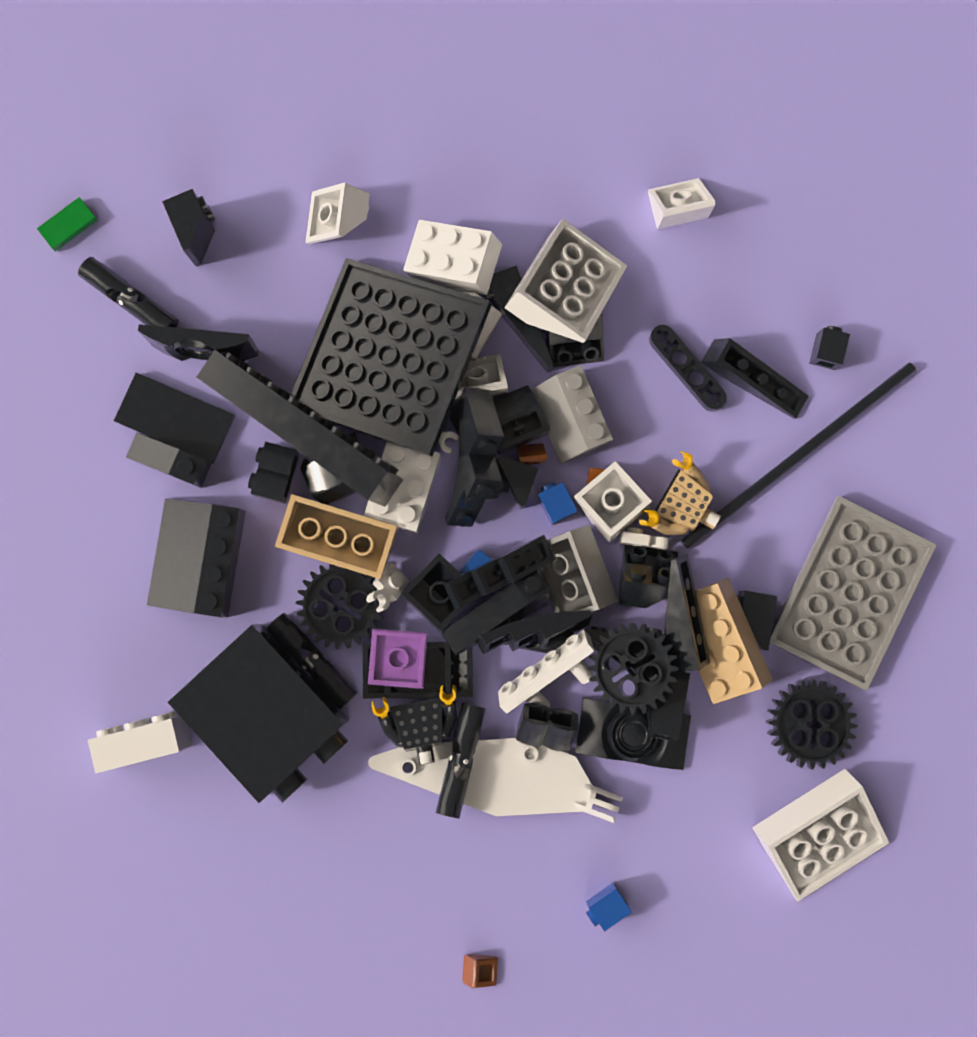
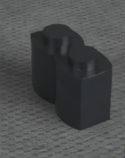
[248,441,299,504]
[516,703,578,751]

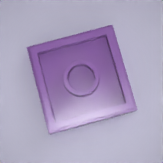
[368,629,428,689]

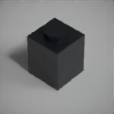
[809,326,850,370]

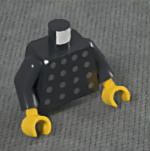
[371,685,457,765]

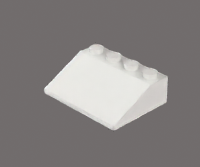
[505,219,627,343]
[752,769,889,902]

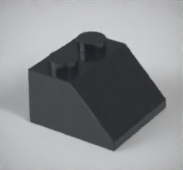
[162,189,215,266]
[400,554,466,633]

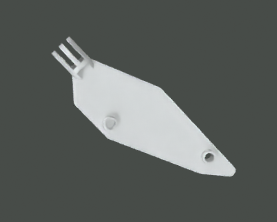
[368,738,623,824]

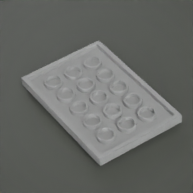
[770,496,936,691]

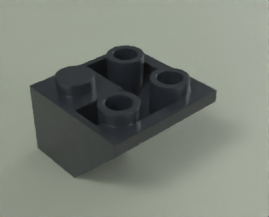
[619,545,678,608]

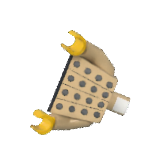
[639,451,721,535]

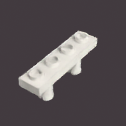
[498,630,594,713]

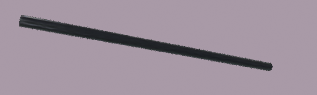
[681,362,916,549]

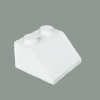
[574,461,652,543]

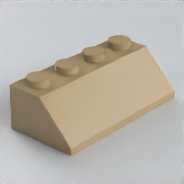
[275,494,399,579]

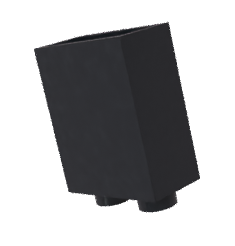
[167,624,349,803]

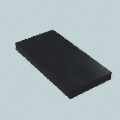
[114,373,235,464]

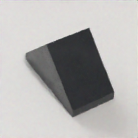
[497,456,538,509]

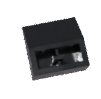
[546,312,604,367]
[493,385,550,455]

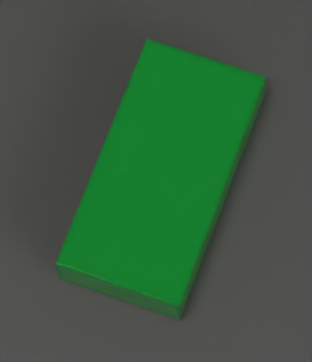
[37,197,98,252]

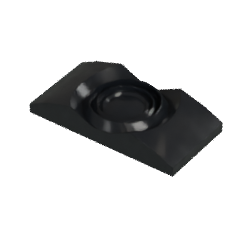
[138,324,259,361]
[363,642,473,699]
[575,698,691,770]

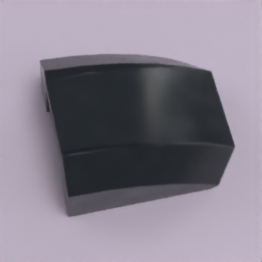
[300,432,360,505]

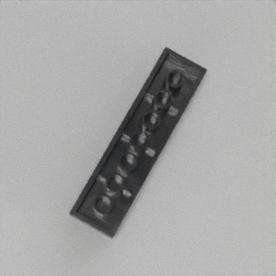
[196,350,404,507]

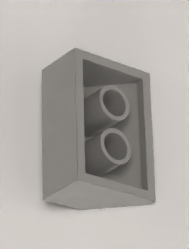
[531,365,613,464]
[539,525,618,612]

